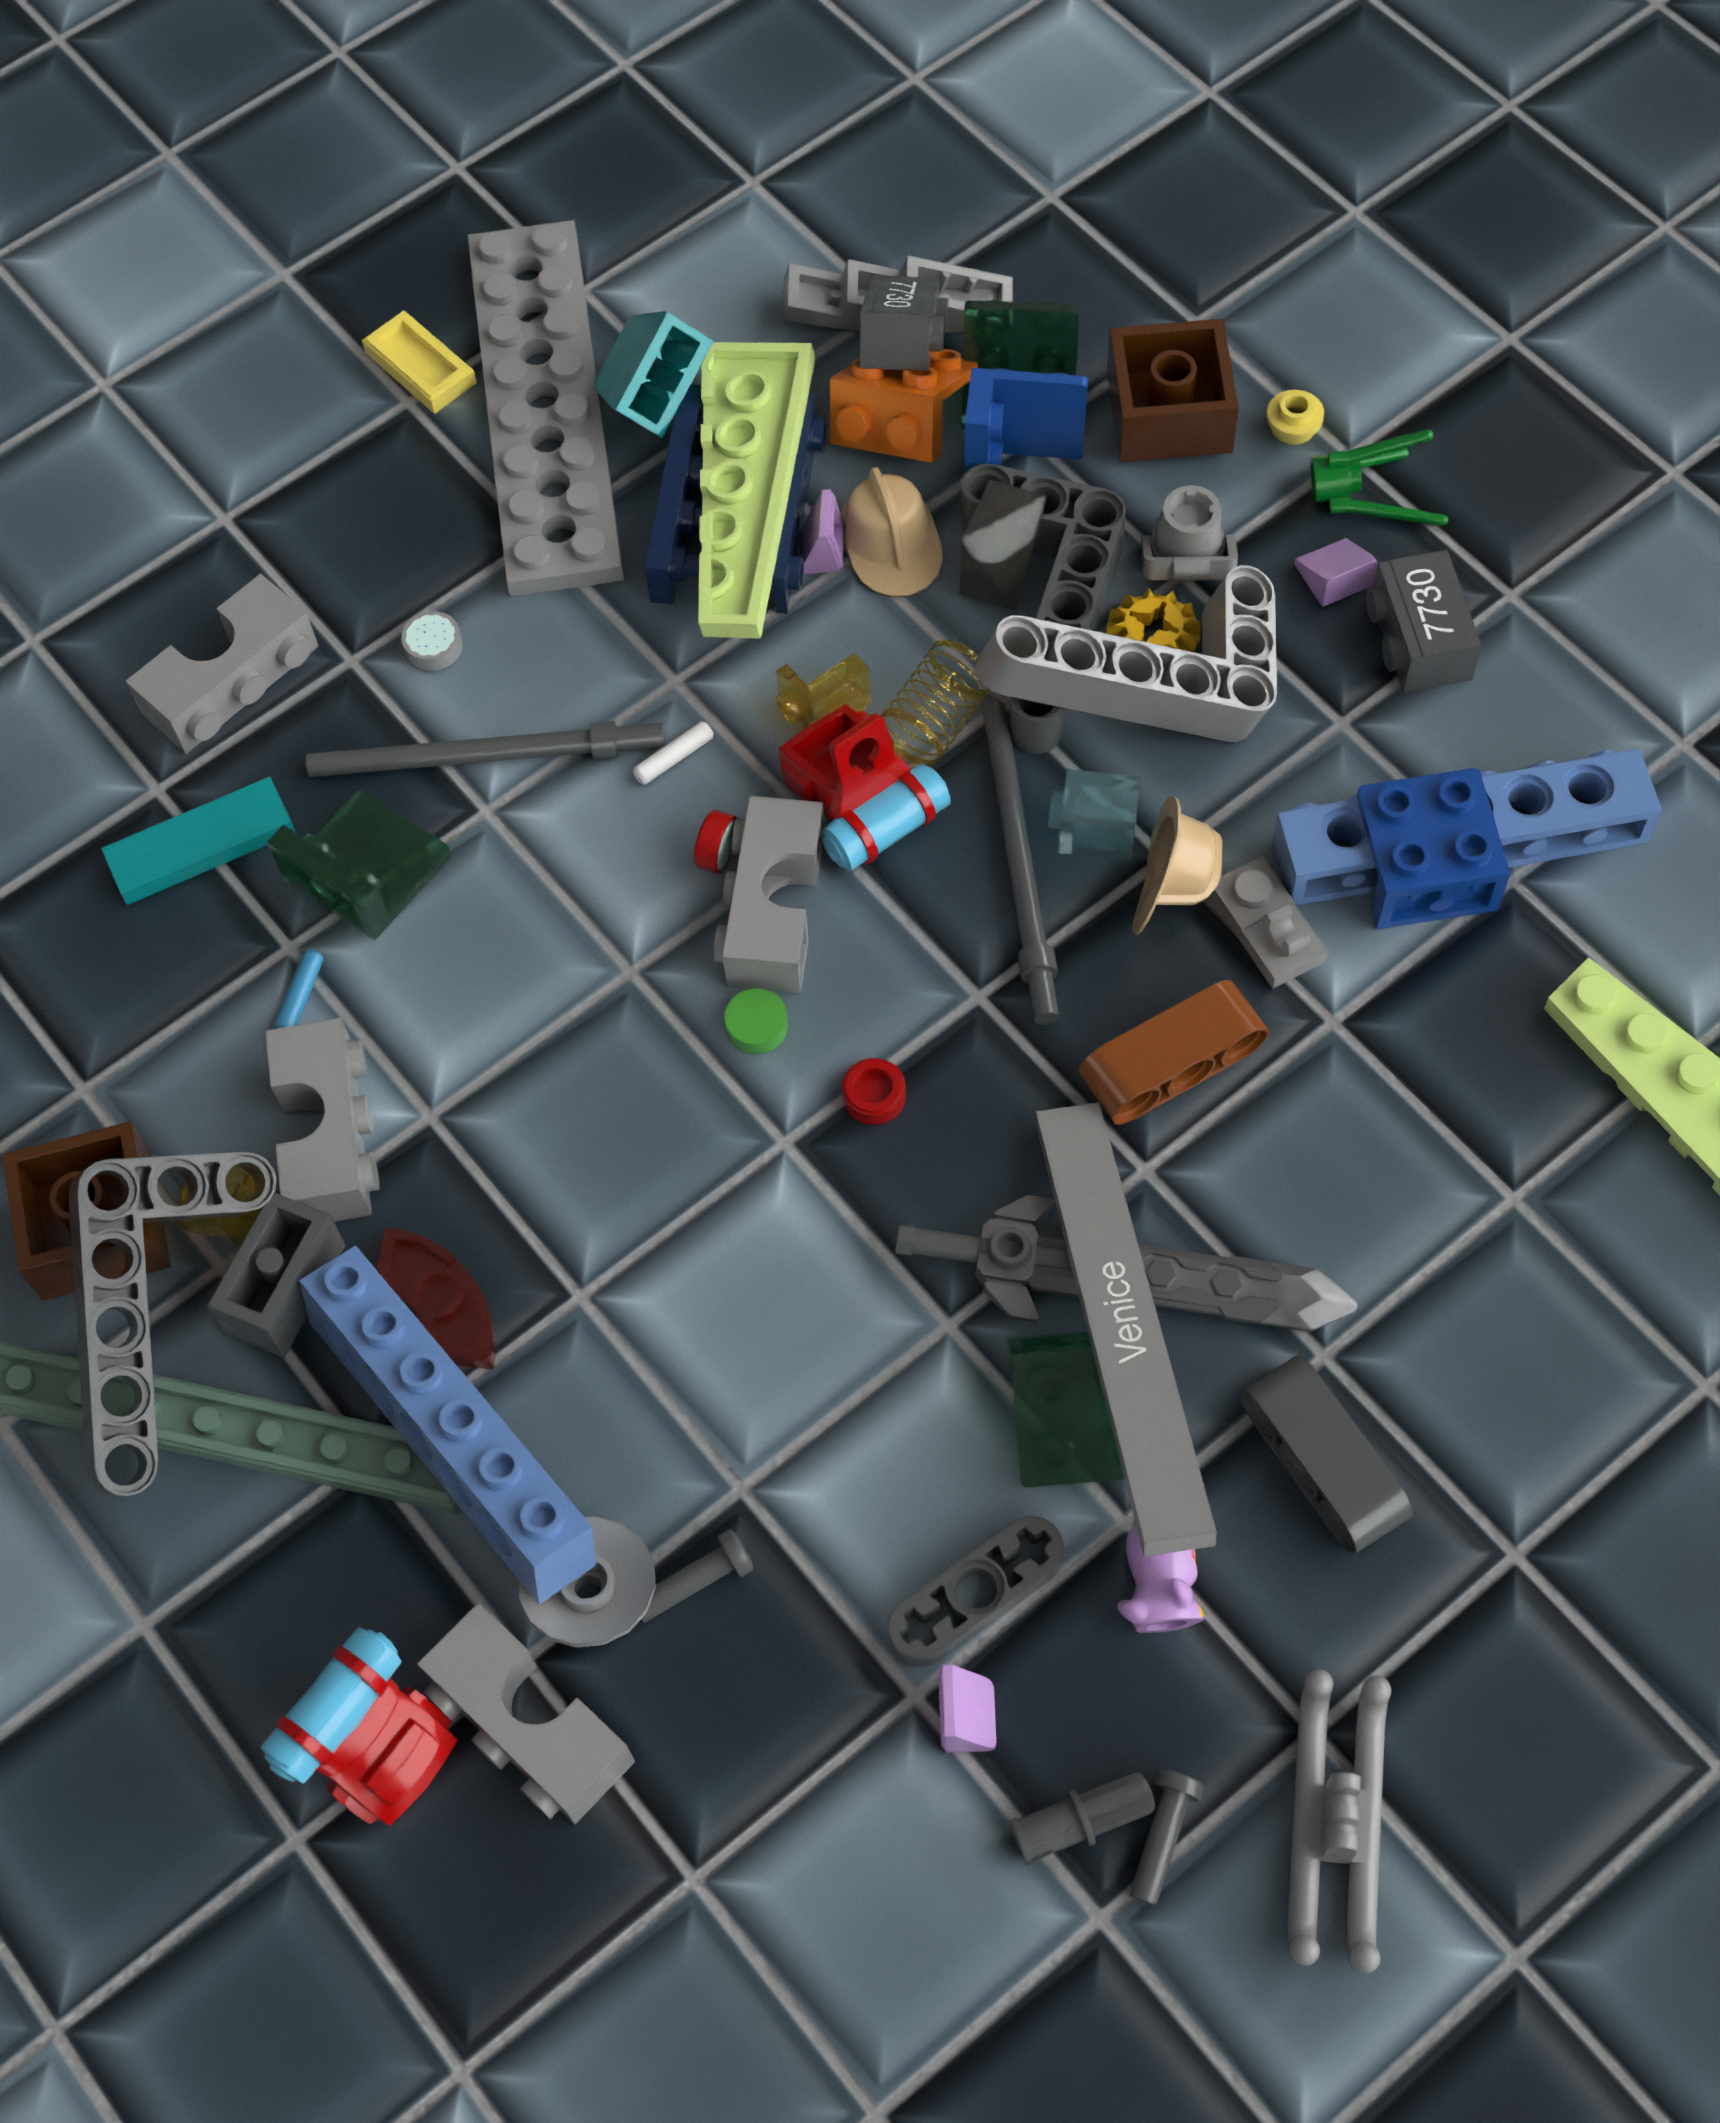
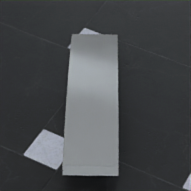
[782,255,1013,333]

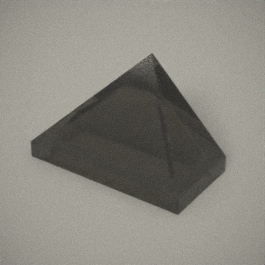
[959,480,1047,610]

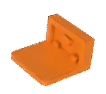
[830,349,978,463]

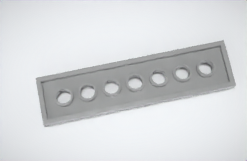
[468,220,624,597]

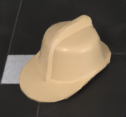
[841,466,943,597]
[1132,796,1223,936]

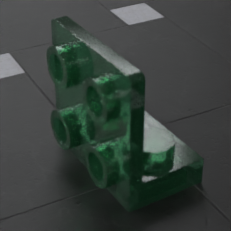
[961,300,1080,429]
[267,790,451,940]
[1006,1331,1124,1487]

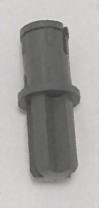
[1009,1773,1155,1866]

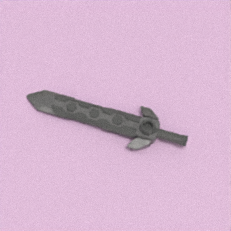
[895,1195,1358,1332]

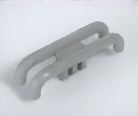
[1287,1669,1392,1974]

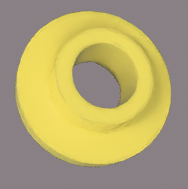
[1266,390,1324,445]

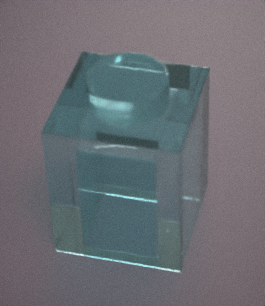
[1049,769,1141,861]

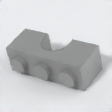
[125,573,319,754]
[714,796,825,994]
[265,1018,379,1222]
[417,1602,635,1825]

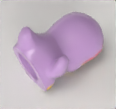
[1117,1525,1204,1633]

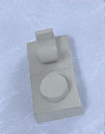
[1209,856,1328,989]

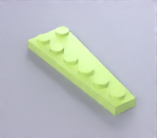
[698,342,816,639]
[1544,957,1720,1195]

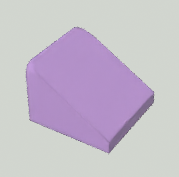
[800,489,845,574]
[1294,538,1378,607]
[938,1665,997,1753]

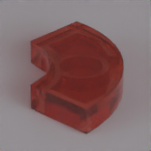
[377,1227,496,1370]

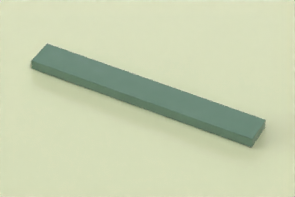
[0,1341,459,1515]

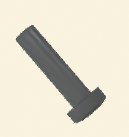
[642,1529,754,1623]
[1129,1769,1205,1906]

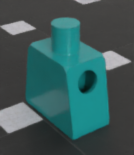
[594,311,714,438]

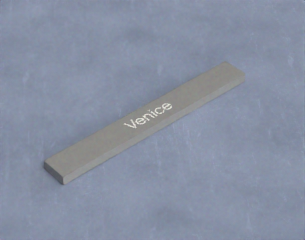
[1036,1102,1217,1557]

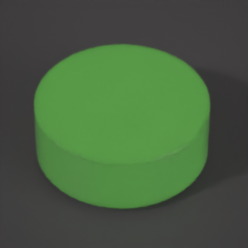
[724,988,788,1054]

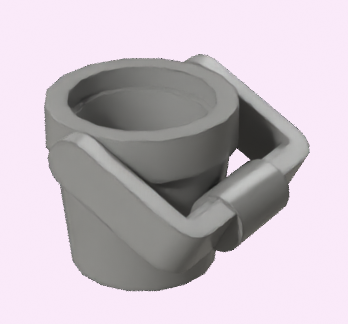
[1141,485,1238,582]

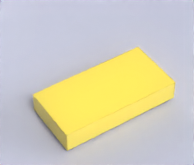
[362,310,477,414]

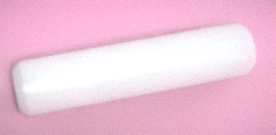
[633,722,714,785]

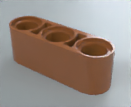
[1078,980,1269,1125]

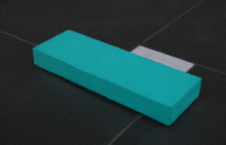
[101,777,296,905]

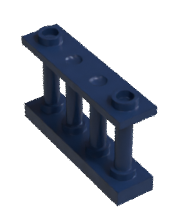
[645,384,827,614]

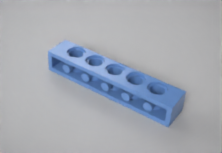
[1272,748,1662,906]
[299,1246,596,1605]

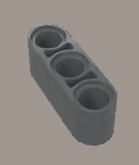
[1239,1355,1413,1555]

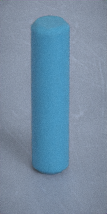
[273,949,324,1029]

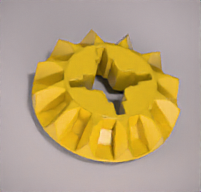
[1106,587,1201,653]

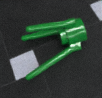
[1310,429,1448,526]

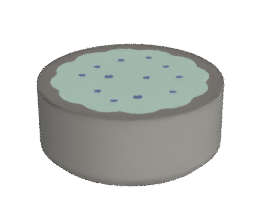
[401,611,463,671]

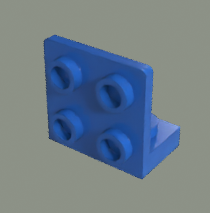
[964,368,1088,475]
[1357,768,1511,930]

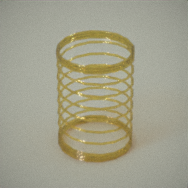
[881,639,991,766]

